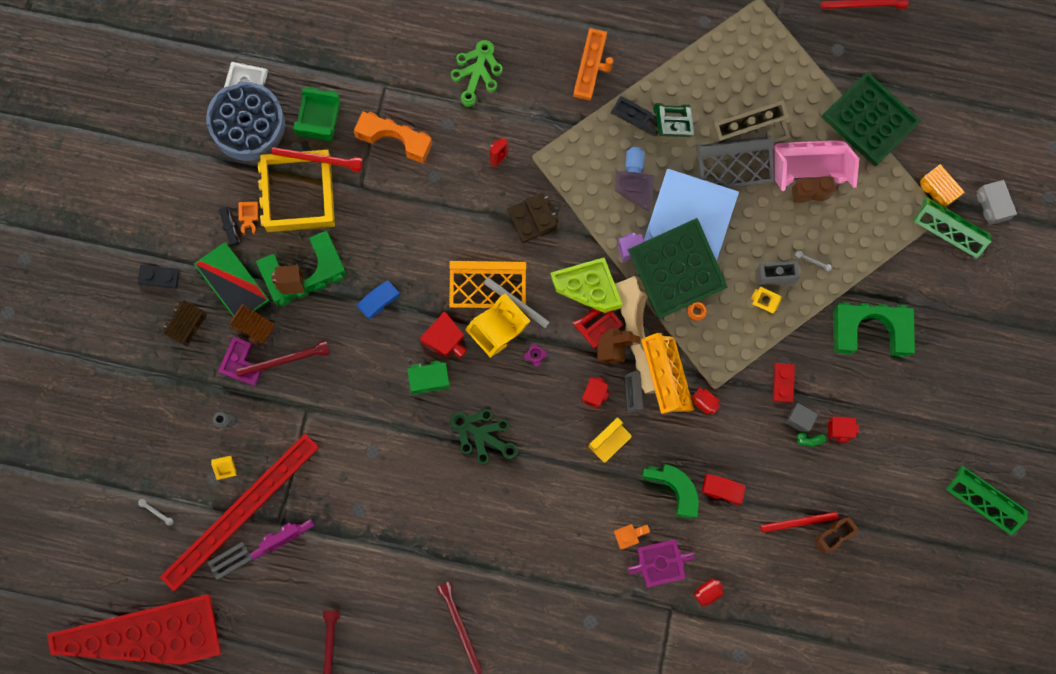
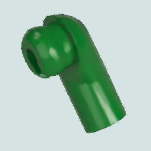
[796,432,826,447]

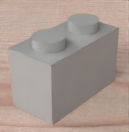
[977,180,1017,225]

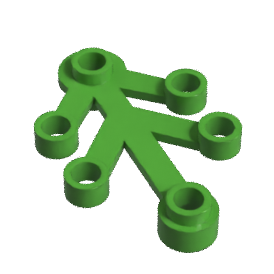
[451,40,502,107]

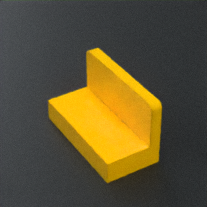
[588,417,632,463]

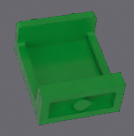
[293,87,341,142]

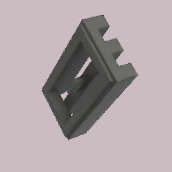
[625,371,643,413]
[207,542,253,580]

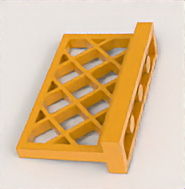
[449,261,526,308]
[641,333,694,414]

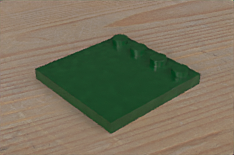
[821,72,921,167]
[627,218,728,319]

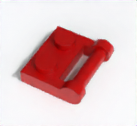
[572,308,624,349]

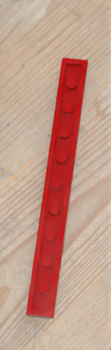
[160,434,319,592]

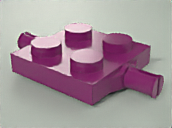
[250,519,314,561]
[627,539,695,588]

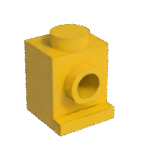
[751,287,783,314]

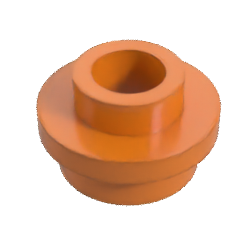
[687,302,707,321]

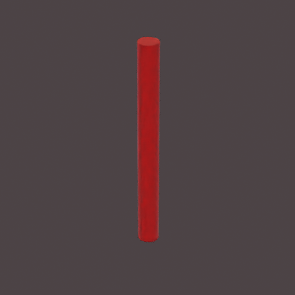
[760,512,838,533]

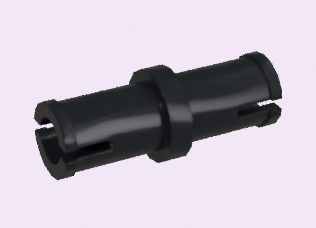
[218,207,242,246]

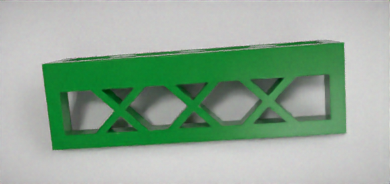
[914,197,991,259]
[946,466,1028,535]

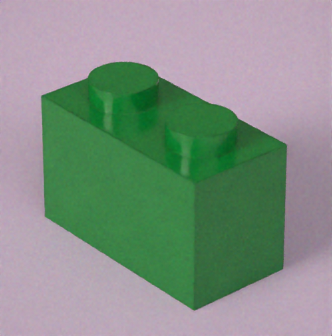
[407,361,450,395]

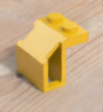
[465,293,531,358]

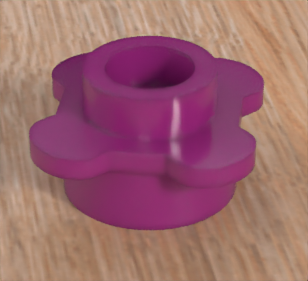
[524,344,547,367]

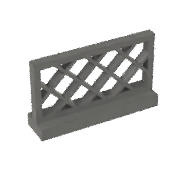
[696,136,775,188]

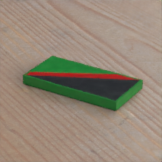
[194,242,270,317]

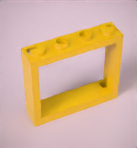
[258,150,335,232]

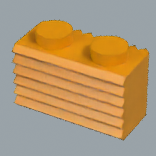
[919,164,965,208]

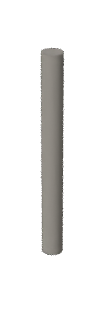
[484,278,549,328]

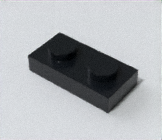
[137,265,180,289]

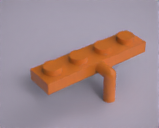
[573,28,613,101]

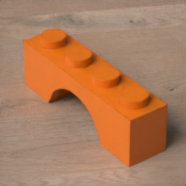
[354,111,432,164]

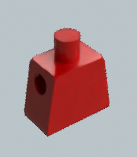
[420,312,468,359]

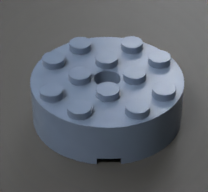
[206,82,285,161]

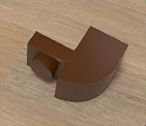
[598,328,640,364]

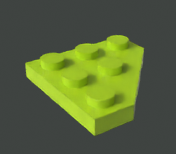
[550,258,622,313]

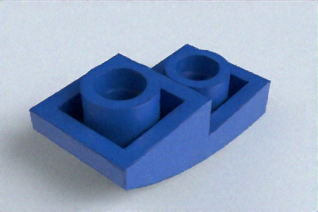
[357,280,400,319]

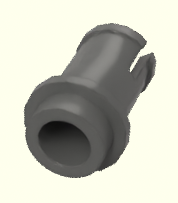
[213,412,231,429]

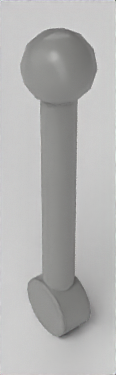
[795,251,832,272]
[138,499,173,526]

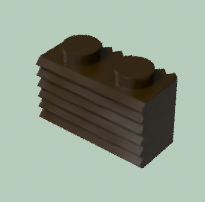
[163,300,207,347]

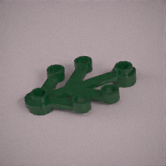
[450,409,518,465]

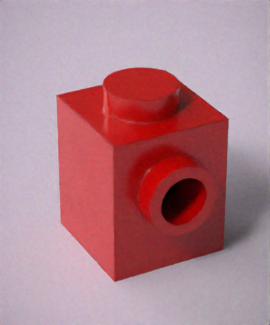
[581,377,610,409]
[828,417,859,443]

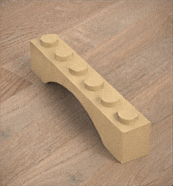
[615,276,656,394]

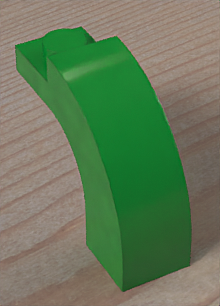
[641,464,699,519]

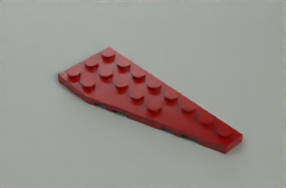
[47,594,222,665]

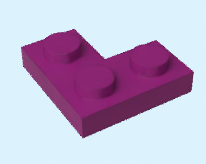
[218,336,262,386]

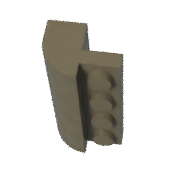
[710,100,790,161]

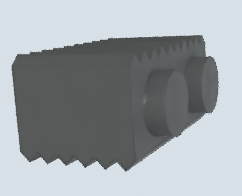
[756,260,800,287]

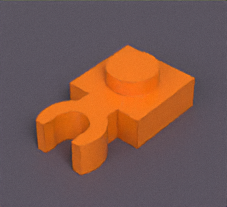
[239,201,259,235]

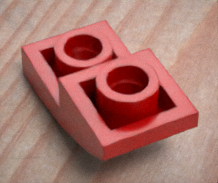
[701,474,746,505]

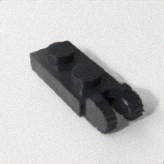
[611,96,658,136]

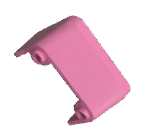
[773,141,859,191]

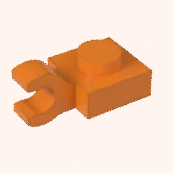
[613,524,650,550]

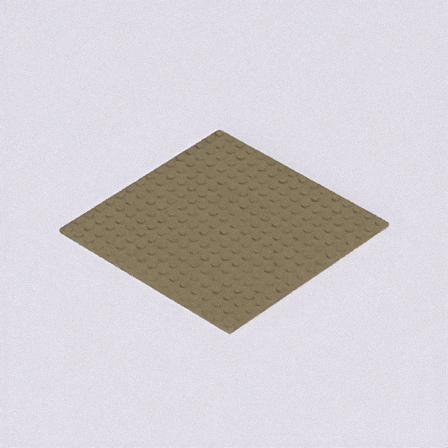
[532,0,939,390]

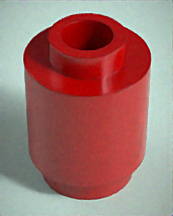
[691,387,720,415]
[694,578,724,607]

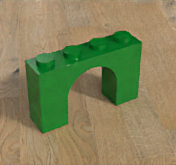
[256,231,347,306]
[833,302,915,357]

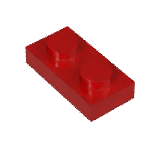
[490,137,508,168]
[773,363,795,403]

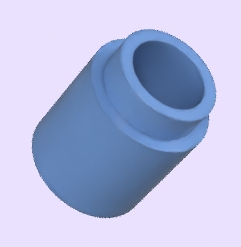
[625,147,645,176]

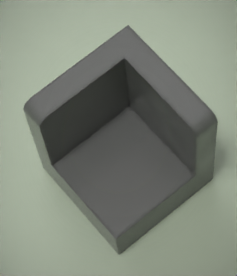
[785,403,818,433]

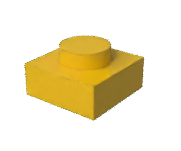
[212,456,236,480]

